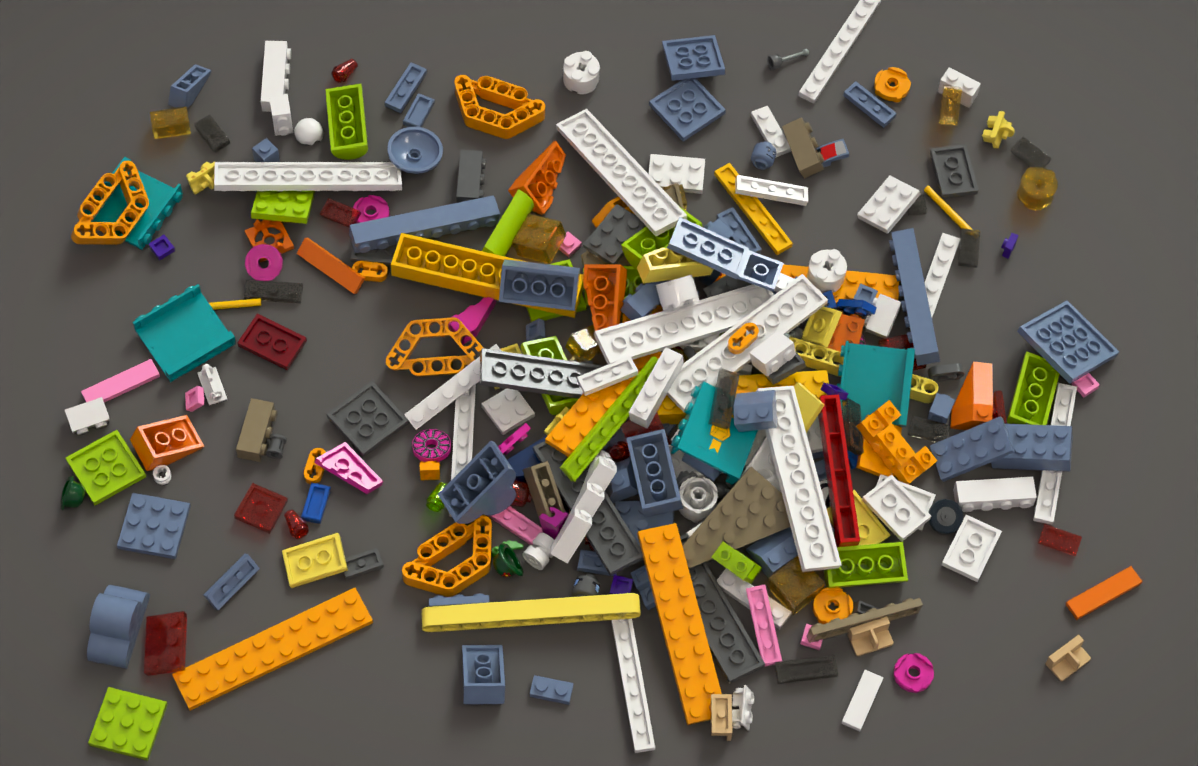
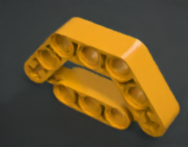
[454,75,545,139]
[71,161,149,245]
[386,317,483,377]
[402,515,492,597]

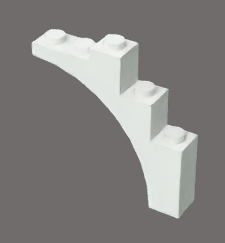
[550,450,617,564]

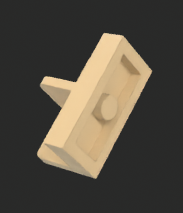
[848,617,894,656]
[1046,635,1091,682]
[710,694,732,741]

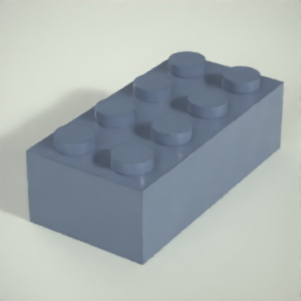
[991,424,1073,471]
[626,429,683,517]

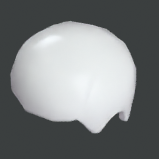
[294,118,324,145]

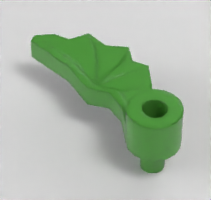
[491,540,524,557]

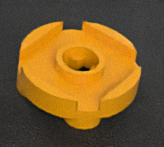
[874,67,911,103]
[813,587,853,624]

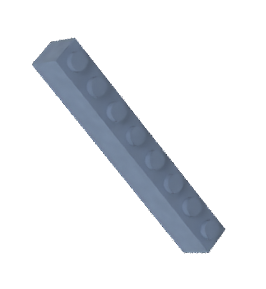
[349,195,500,253]
[620,218,734,320]
[889,228,940,366]

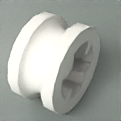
[153,465,172,485]

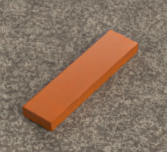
[296,237,365,294]
[1065,566,1143,620]

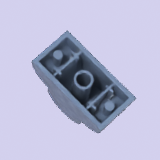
[438,441,516,524]
[87,585,150,669]

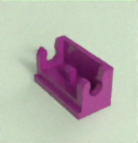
[539,507,568,540]

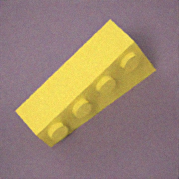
[637,247,714,283]

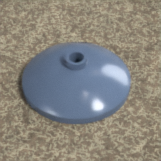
[387,127,443,174]

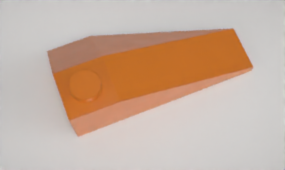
[508,141,566,215]
[583,264,627,331]
[950,362,993,430]

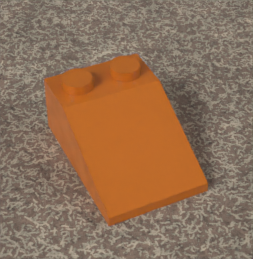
[130,415,204,471]

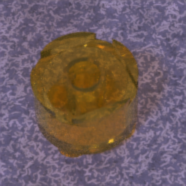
[1017,167,1058,210]

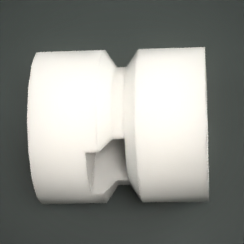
[522,532,554,570]

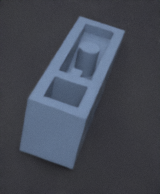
[168,64,211,111]

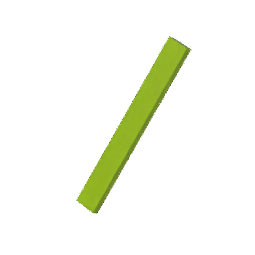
[560,357,658,482]

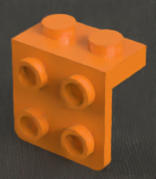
[826,311,865,352]

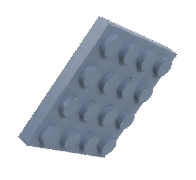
[1017,300,1119,384]

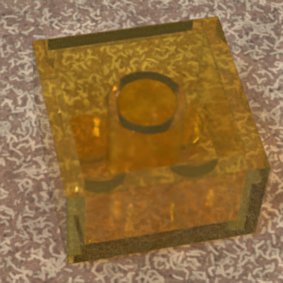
[512,214,566,264]
[767,555,825,616]

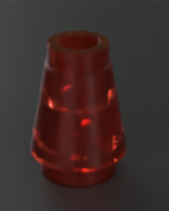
[331,59,358,83]
[609,441,630,460]
[284,510,309,539]

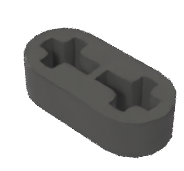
[928,363,965,382]

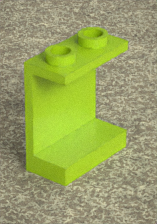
[711,541,762,584]

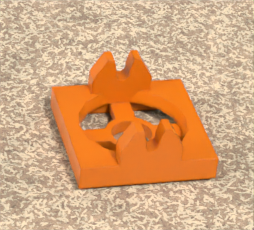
[245,219,294,262]

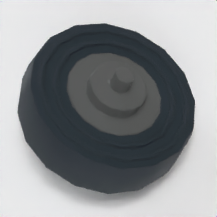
[928,499,963,534]

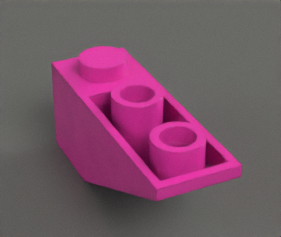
[449,297,496,345]

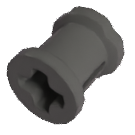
[266,434,287,459]

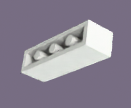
[261,41,291,112]
[629,347,684,428]
[953,477,1037,512]

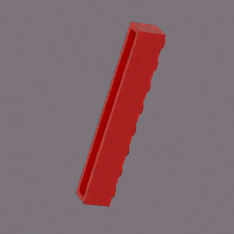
[818,394,860,547]

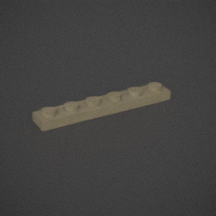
[807,598,923,643]

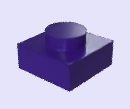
[1001,233,1019,259]
[149,235,175,261]
[820,383,849,400]
[609,575,633,595]

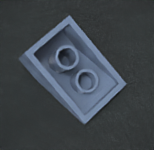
[462,645,505,704]

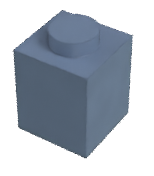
[252,138,280,162]
[927,393,955,427]

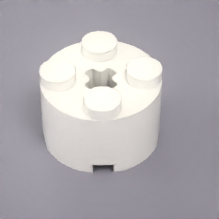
[563,51,600,94]
[807,249,847,293]
[656,275,699,311]
[679,476,718,523]

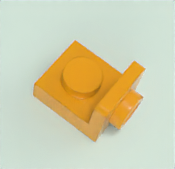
[420,461,440,481]

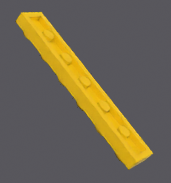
[714,163,793,255]

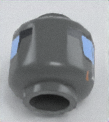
[572,573,601,597]

